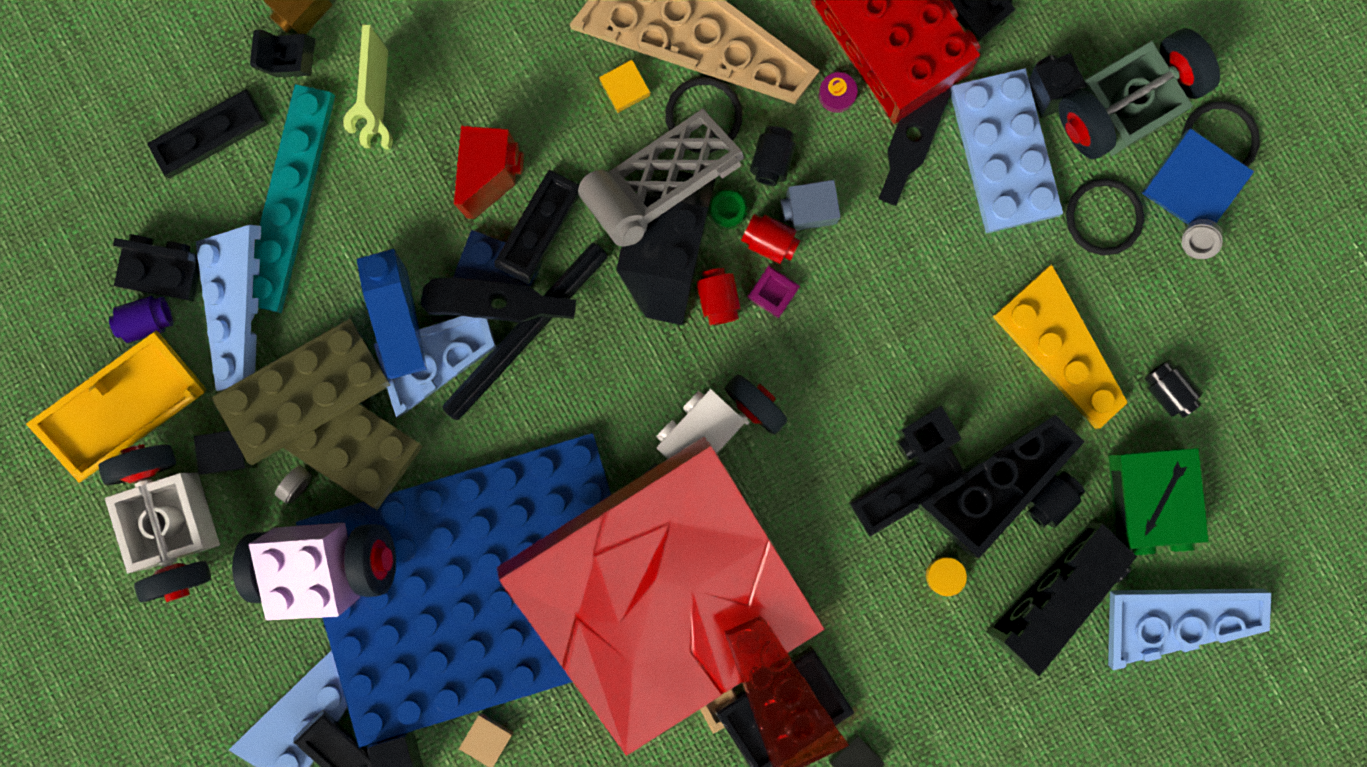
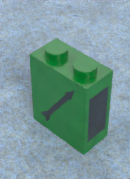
[1108,448,1209,555]

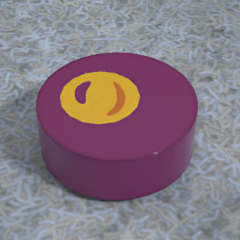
[819,72,858,113]

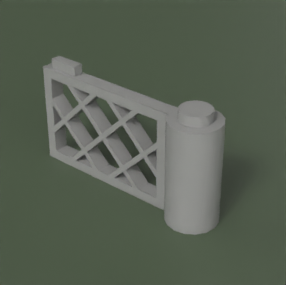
[578,109,744,247]

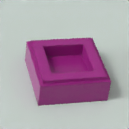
[747,265,800,319]

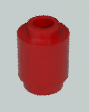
[741,213,801,264]
[696,268,741,326]

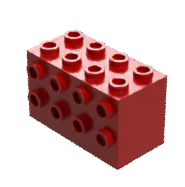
[811,0,980,125]

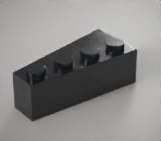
[914,415,1085,558]

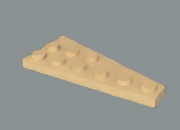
[570,0,819,104]

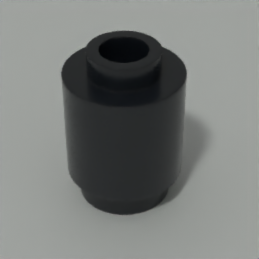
[750,126,796,186]
[1144,359,1203,418]
[1027,471,1085,528]

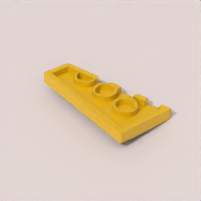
[992,264,1128,429]

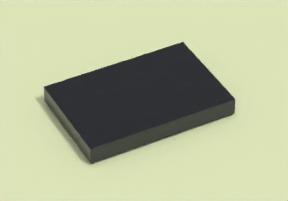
[714,646,854,767]

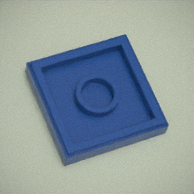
[1141,128,1254,225]

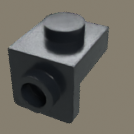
[250,29,315,78]

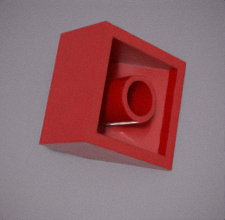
[454,126,524,219]

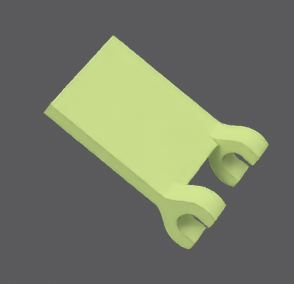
[343,25,393,149]

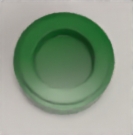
[709,189,747,229]

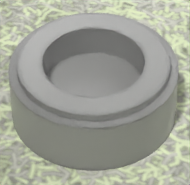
[1181,219,1223,259]
[275,465,312,504]

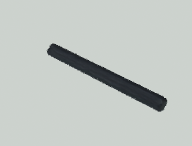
[442,243,608,420]

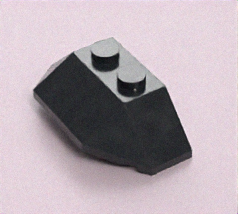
[616,171,716,326]

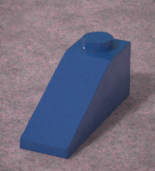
[356,249,427,380]

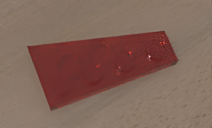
[724,616,849,767]

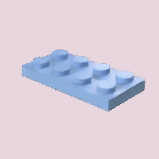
[950,68,1063,234]

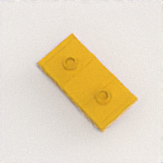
[26,330,206,483]

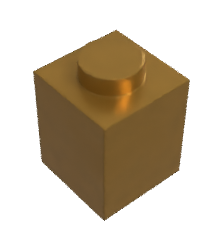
[263,0,332,34]

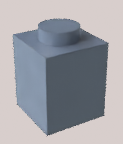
[781,180,841,231]

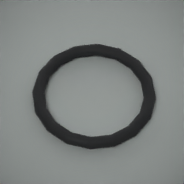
[666,77,742,153]
[1182,101,1260,167]
[1066,178,1145,256]

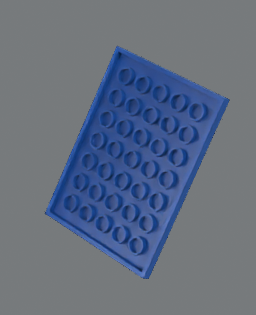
[296,433,612,747]

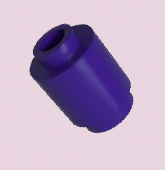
[109,296,173,343]

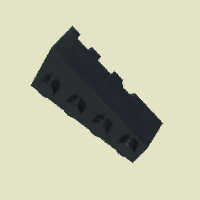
[986,522,1137,677]

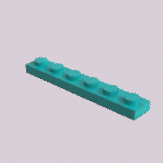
[252,84,336,314]

